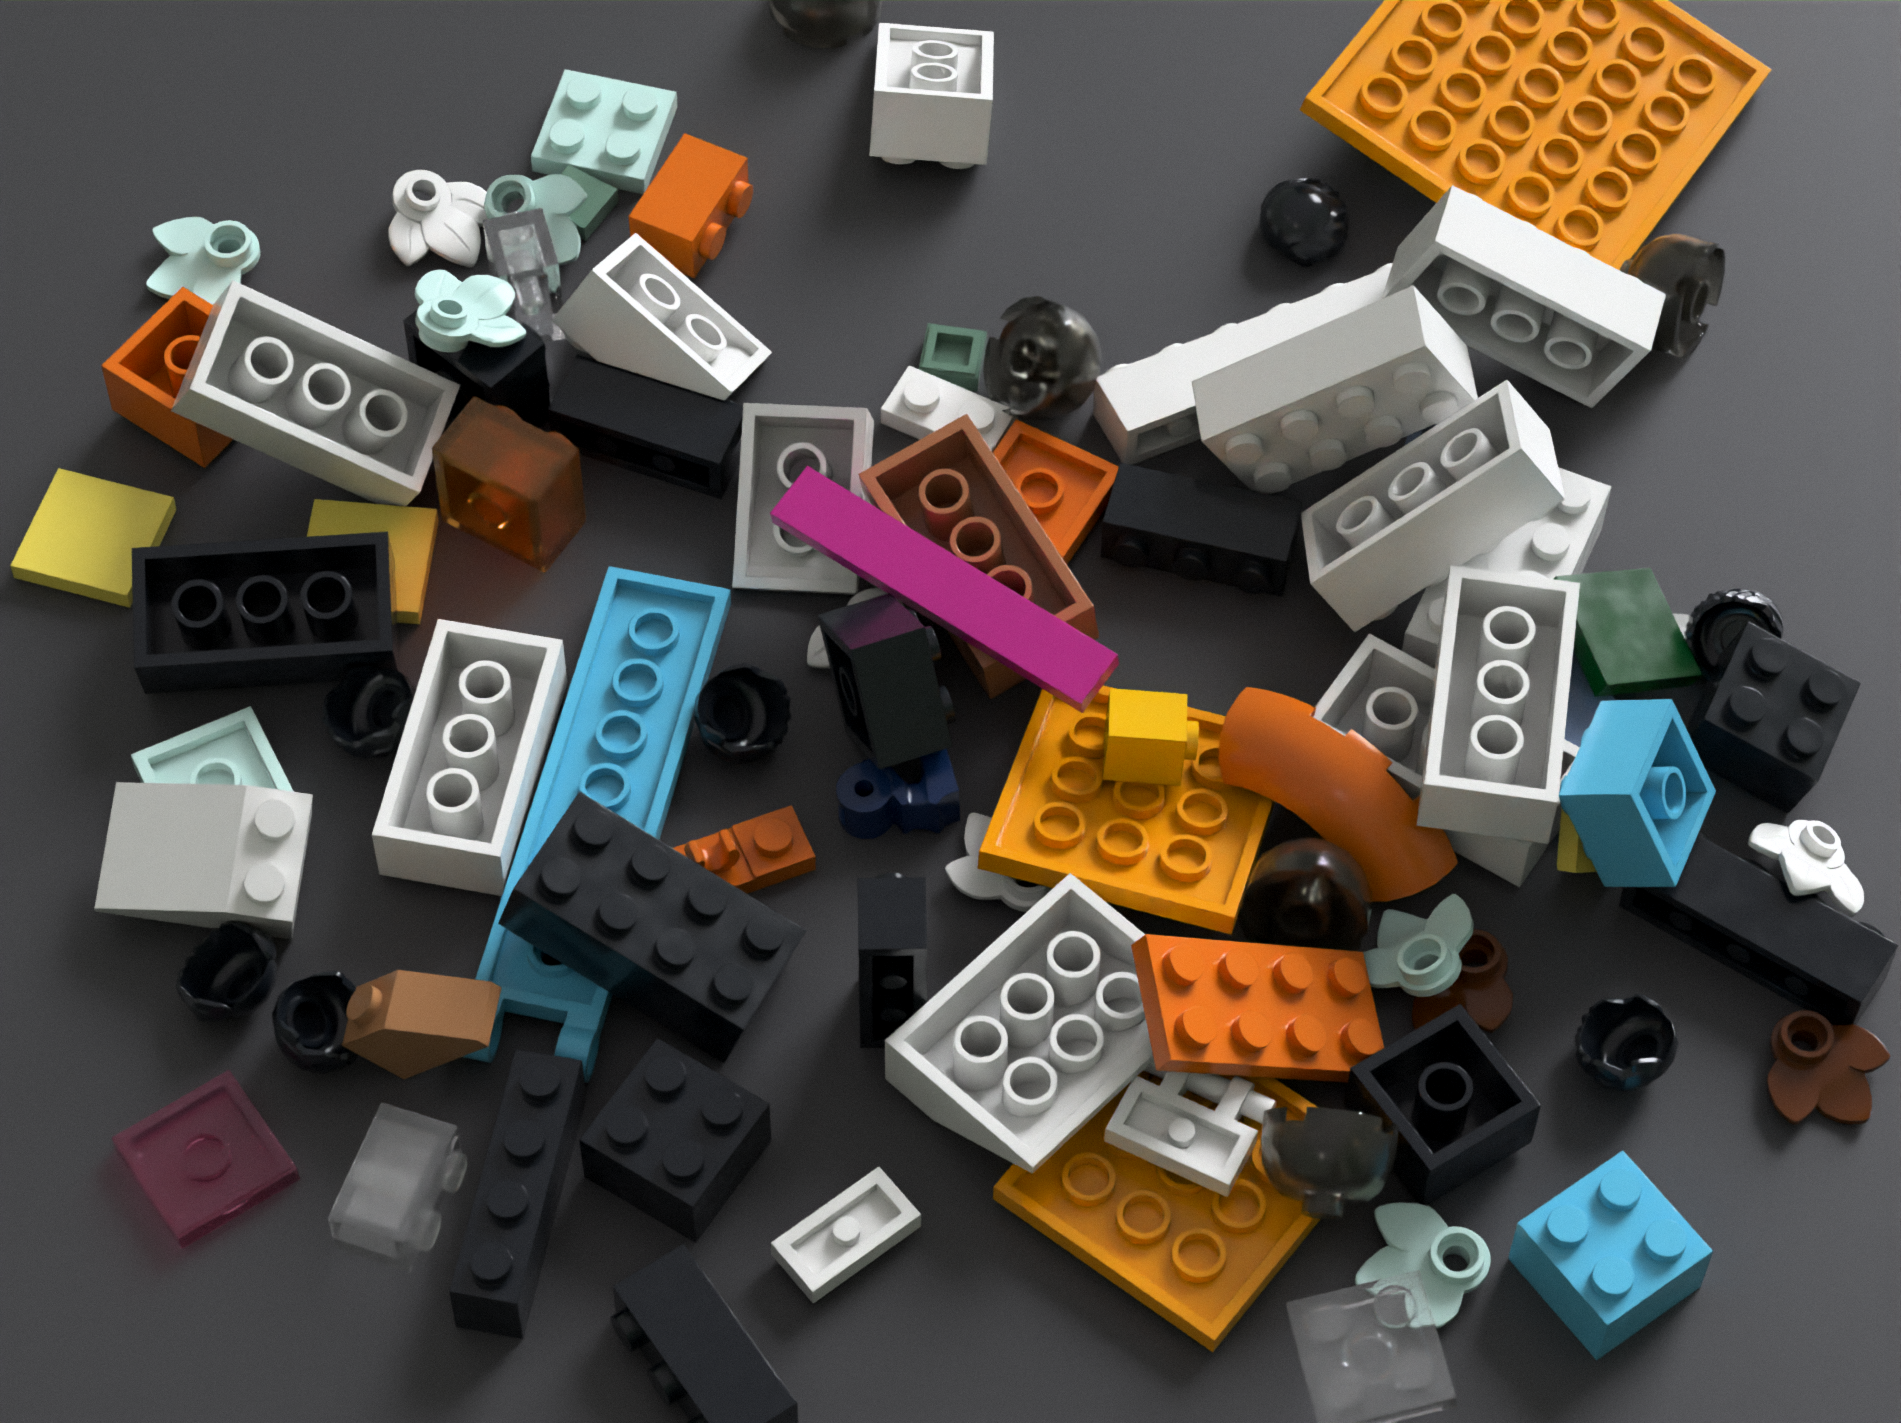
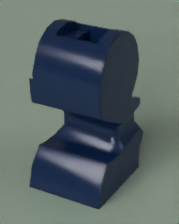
[836,749,960,839]

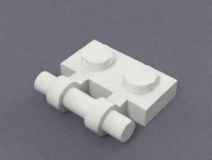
[1104,1060,1277,1198]

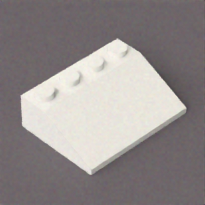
[885,873,1154,1174]

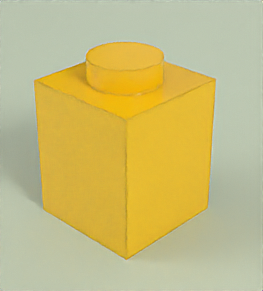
[1103,688,1199,786]

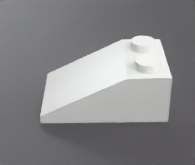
[869,23,994,169]
[551,233,772,401]
[732,403,874,595]
[94,782,313,940]

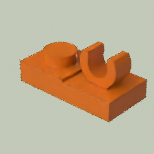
[673,805,816,894]

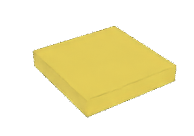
[10,468,177,608]
[307,499,439,624]

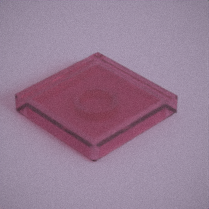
[111,1070,300,1249]

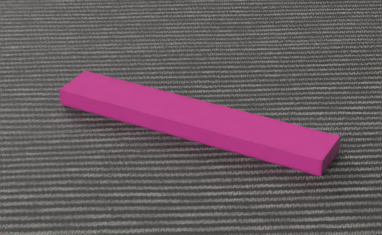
[770,466,1119,713]

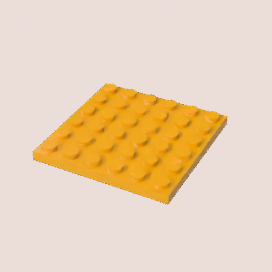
[1300,0,1772,272]

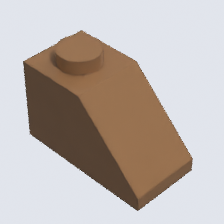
[342,970,502,1079]

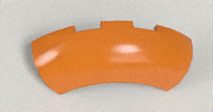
[1219,687,1458,902]

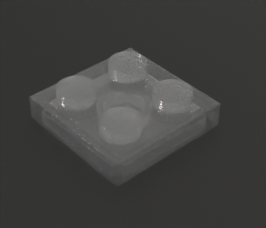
[1285,1270,1457,1423]

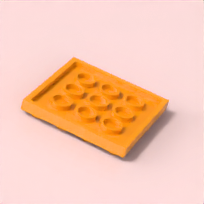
[977,685,1275,935]
[993,1071,1373,1352]

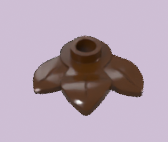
[1400,929,1513,1033]
[1766,1010,1891,1125]

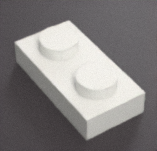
[881,366,1017,452]
[771,1167,921,1304]

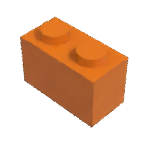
[628,133,753,279]

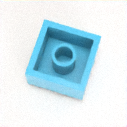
[1559,699,1716,887]
[1508,1150,1713,1360]

